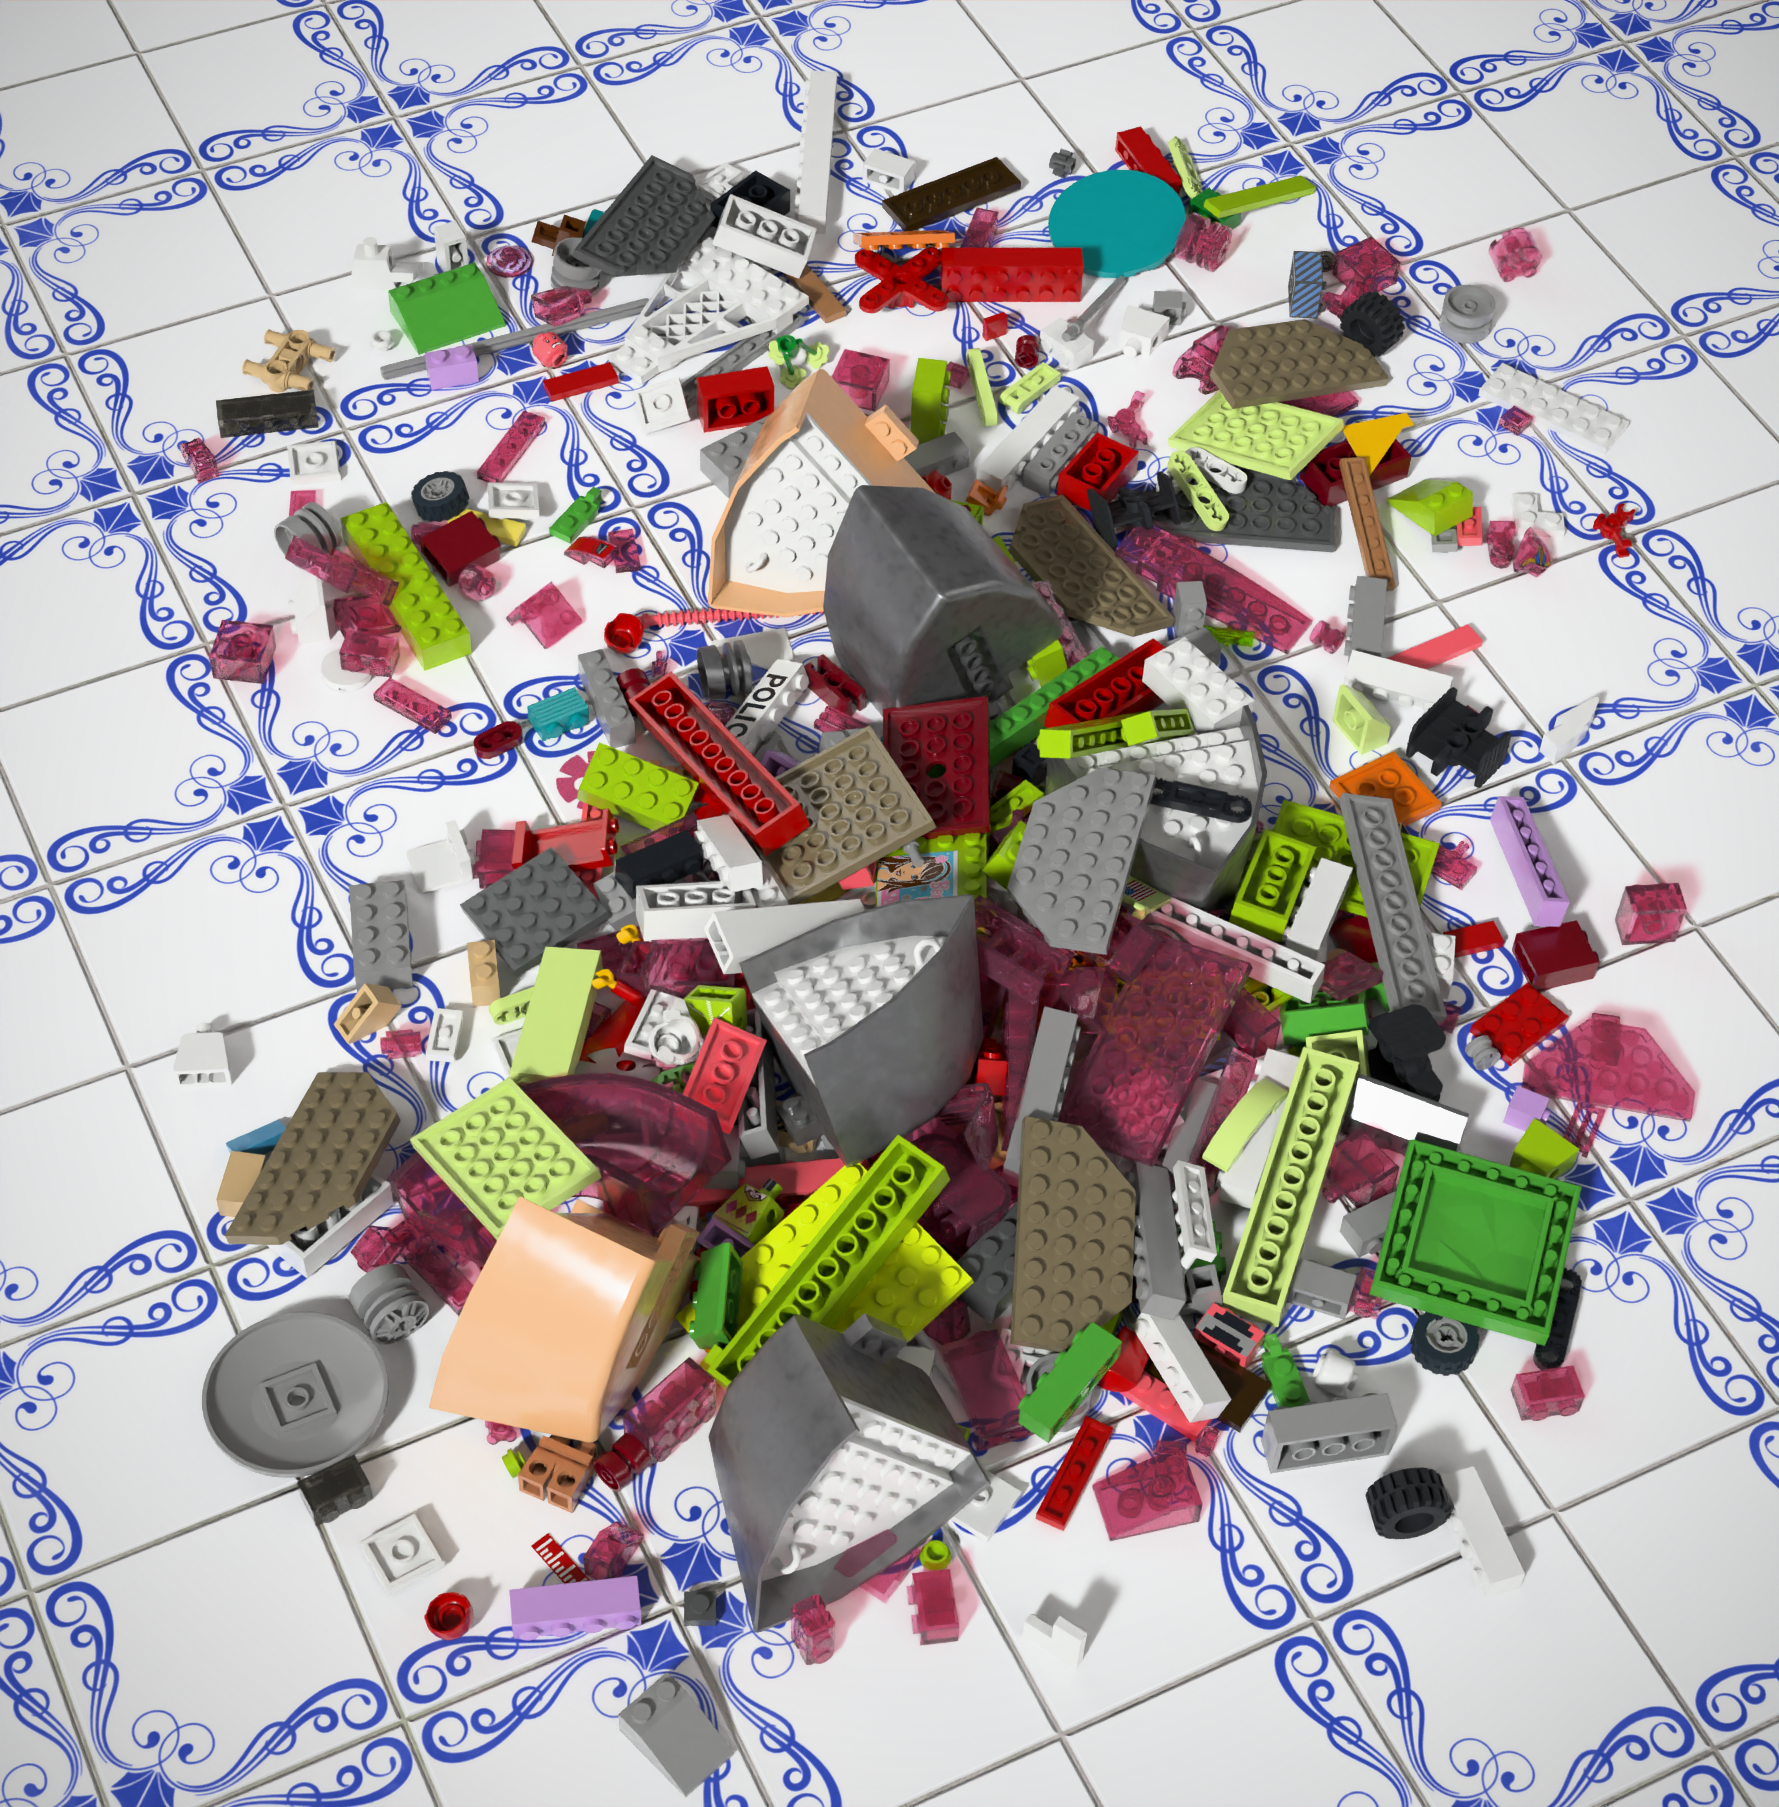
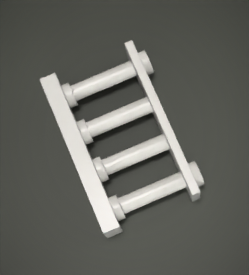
[1171,1160,1217,1298]

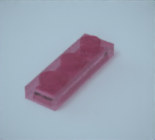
[373,678,452,734]

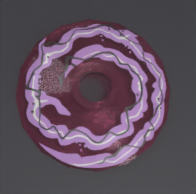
[486,245,532,278]

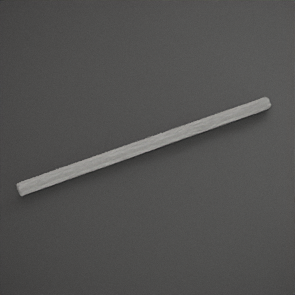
[380,298,649,380]

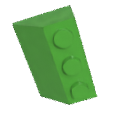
[1279,985,1369,1047]
[689,1243,743,1349]

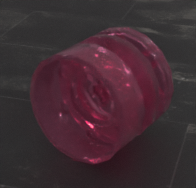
[1174,212,1232,273]

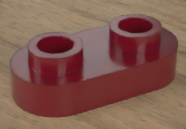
[473,721,523,759]

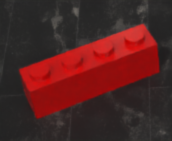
[1115,126,1182,196]

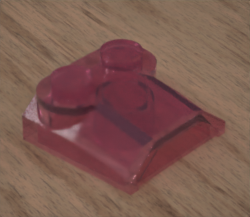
[333,594,401,647]

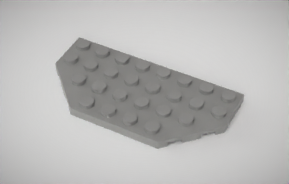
[1007,767,1156,955]

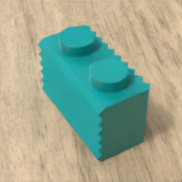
[527,687,589,741]

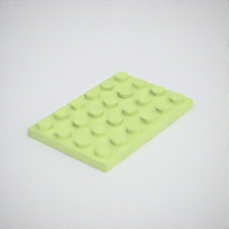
[1168,390,1344,480]
[410,1077,602,1241]

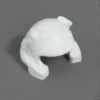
[648,1009,704,1069]

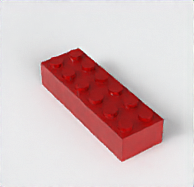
[940,248,1084,302]
[1044,638,1166,728]

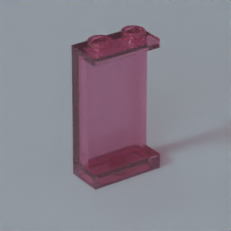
[940,1329,1035,1452]

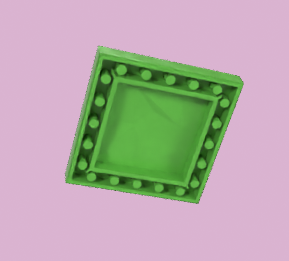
[1369,1139,1582,1346]

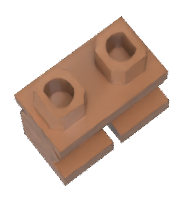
[518,1435,596,1513]

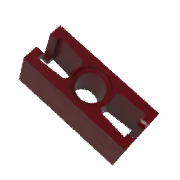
[804,654,866,721]

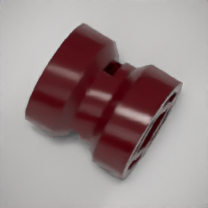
[1015,335,1040,369]

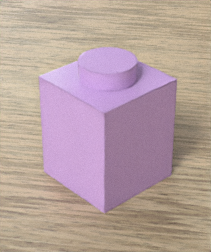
[1503,1086,1551,1132]

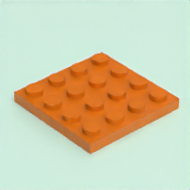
[853,230,955,250]

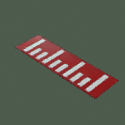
[531,1533,591,1584]

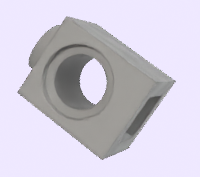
[1152,291,1187,326]

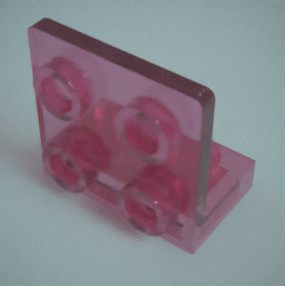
[505,581,583,649]

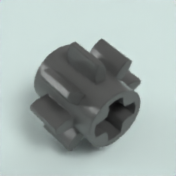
[1049,148,1076,178]

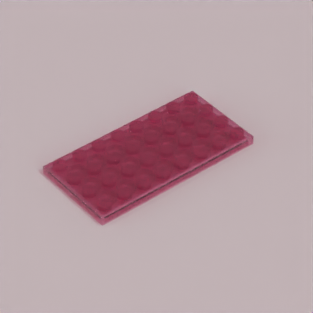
[1057,932,1253,1167]

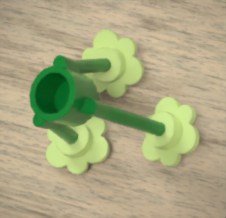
[768,335,830,389]

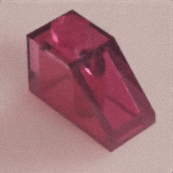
[583,1521,644,1580]

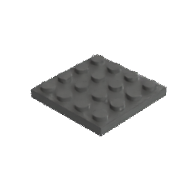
[460,847,610,977]

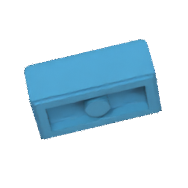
[225,1119,286,1155]

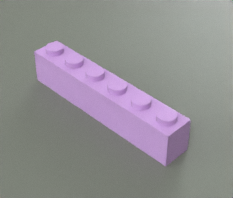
[1490,796,1569,927]

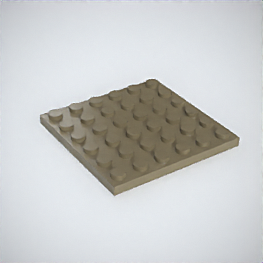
[750,725,936,905]

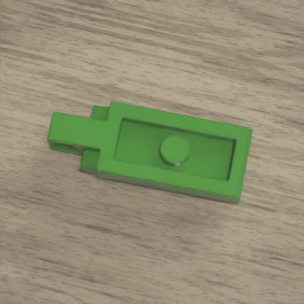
[549,487,603,544]
[1261,1333,1310,1408]

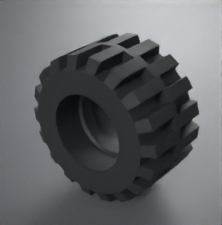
[1340,292,1405,357]
[1365,1467,1452,1540]

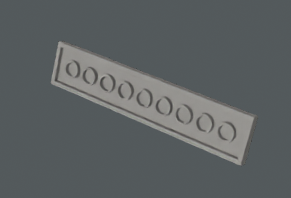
[1339,793,1447,1023]

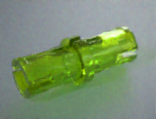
[1203,625,1254,648]

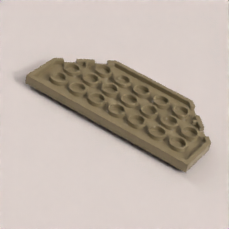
[1209,319,1390,409]
[1009,495,1175,637]
[224,1072,401,1245]
[1010,1116,1136,1352]

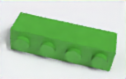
[1018,1322,1122,1444]

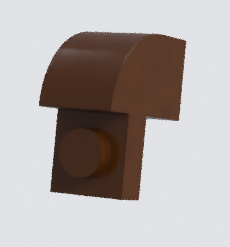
[531,214,586,257]

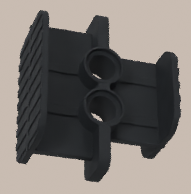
[1087,471,1181,548]
[1406,687,1511,788]
[1368,1004,1446,1102]

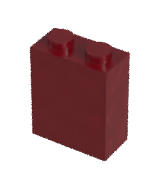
[421,511,501,587]
[1512,920,1600,991]

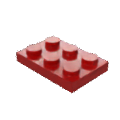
[1470,983,1569,1066]

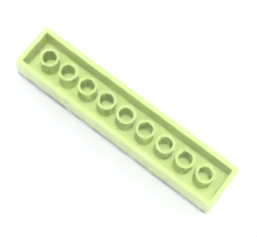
[1221,1047,1359,1327]

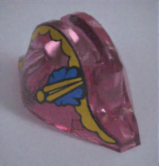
[1513,527,1553,578]

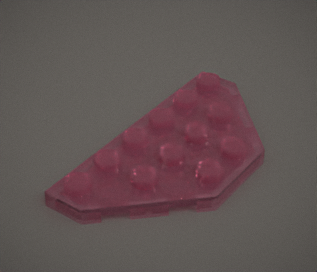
[1521,1019,1695,1122]

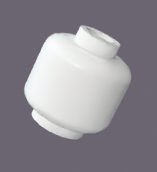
[1312,1351,1359,1396]

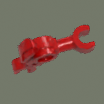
[1593,503,1635,558]

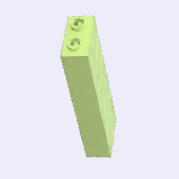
[510,947,603,1096]

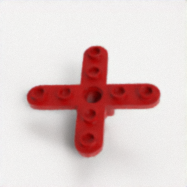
[854,247,949,314]

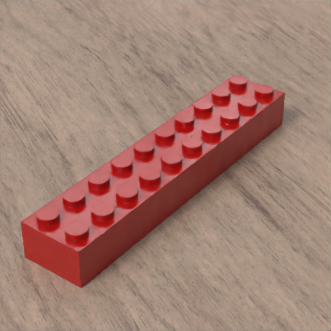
[628,671,810,857]

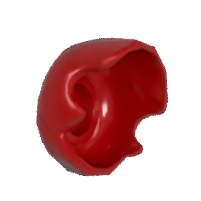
[604,613,644,654]
[424,1592,474,1641]

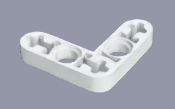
[1156,447,1247,494]

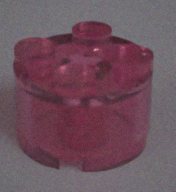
[1488,228,1542,282]

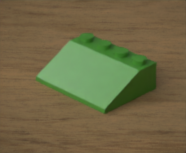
[388,262,506,355]

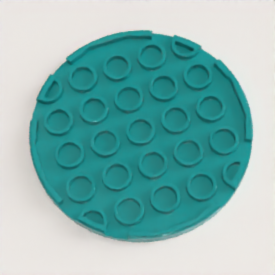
[1048,170,1186,278]

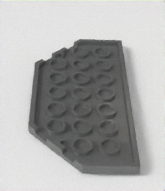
[572,155,715,277]
[1135,468,1335,553]

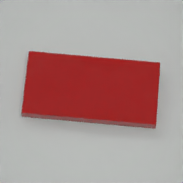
[579,1000,644,1083]

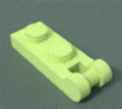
[999,362,1061,414]

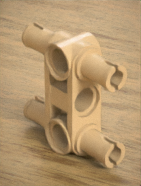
[242,329,336,393]

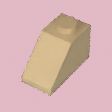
[334,983,402,1044]

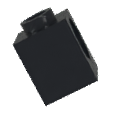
[1012,742,1048,786]

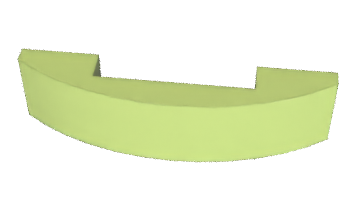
[1202,1078,1289,1173]

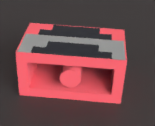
[1193,1302,1265,1369]

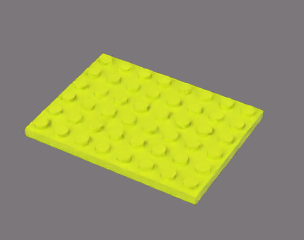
[675,1163,974,1354]

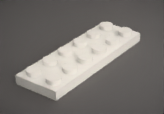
[1478,363,1629,455]

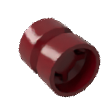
[616,668,651,718]
[593,1433,652,1492]

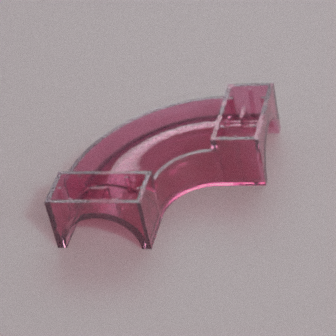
[387,1073,732,1267]

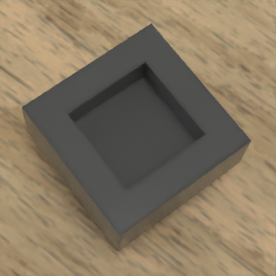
[684,1591,716,1626]

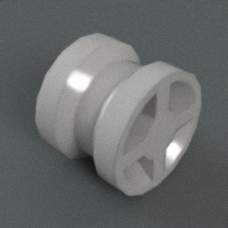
[1465,1035,1501,1071]

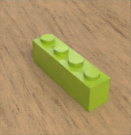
[1121,709,1195,746]

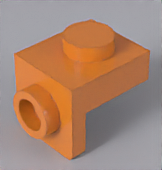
[965,479,1008,516]

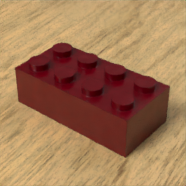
[1299,439,1412,507]

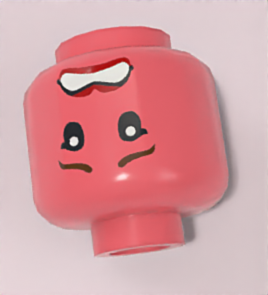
[532,332,568,367]

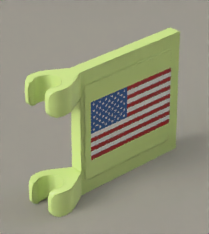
[1122,875,1171,923]

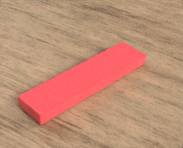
[1386,624,1483,670]

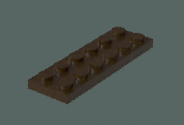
[882,157,1021,231]

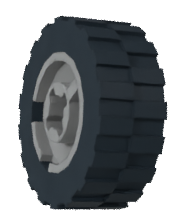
[411,471,470,522]
[1410,1312,1480,1376]

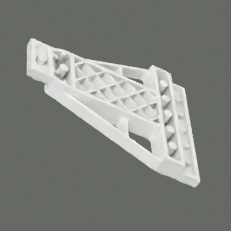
[608,237,809,384]

